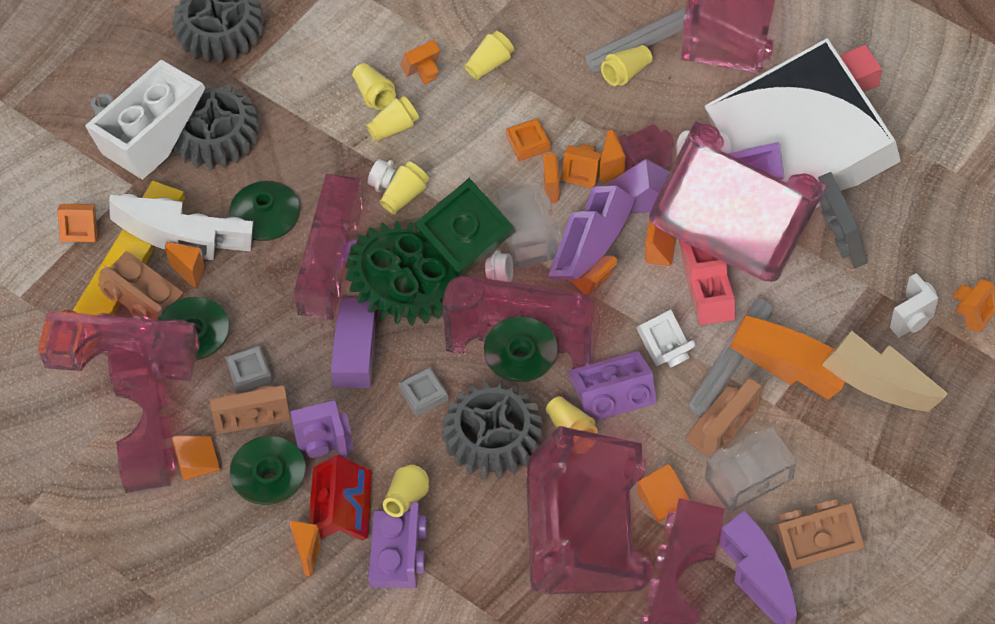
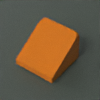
[599,130,626,183]
[644,213,676,266]
[165,242,205,288]
[570,256,618,296]
[172,436,220,480]
[637,464,691,522]
[289,521,321,577]

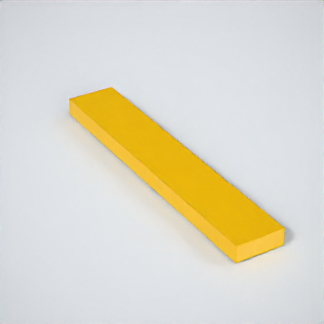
[50,181,185,365]

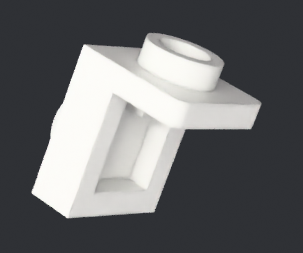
[890,273,938,338]
[636,310,696,368]

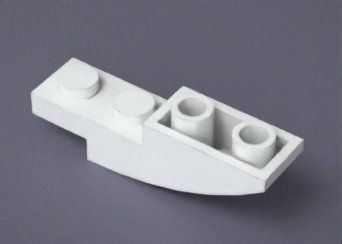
[109,194,253,260]

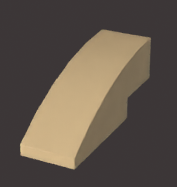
[822,331,948,412]

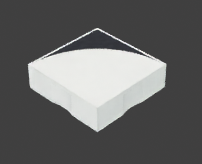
[704,38,901,230]

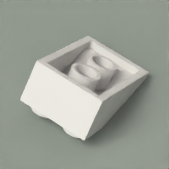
[85,60,205,180]

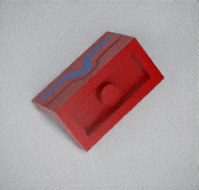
[308,455,372,541]

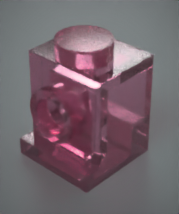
[618,124,675,171]

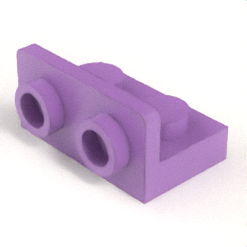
[568,351,657,421]
[290,400,354,459]
[369,502,427,588]

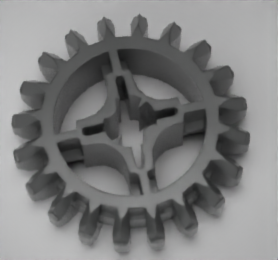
[172,0,264,63]
[172,82,260,171]
[442,381,543,479]

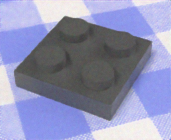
[816,172,868,269]

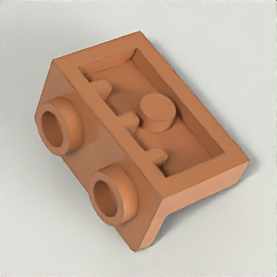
[98,250,183,328]
[686,378,762,461]
[209,386,291,434]
[771,498,865,569]

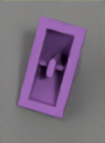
[610,159,683,214]

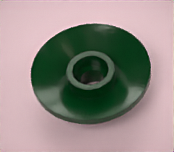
[229,181,300,241]
[156,297,229,361]
[484,317,558,382]
[229,436,306,505]

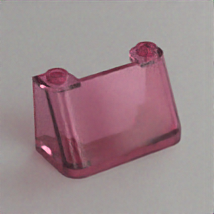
[681,0,775,73]
[649,121,827,282]
[442,276,600,369]
[526,426,653,594]

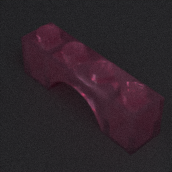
[294,174,364,320]
[37,310,199,381]
[107,339,176,493]
[640,498,725,624]

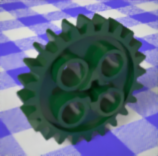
[345,221,463,326]

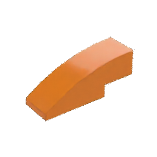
[729,315,845,400]

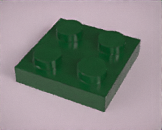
[414,178,516,277]

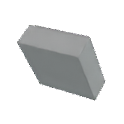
[225,346,272,393]
[398,367,449,417]

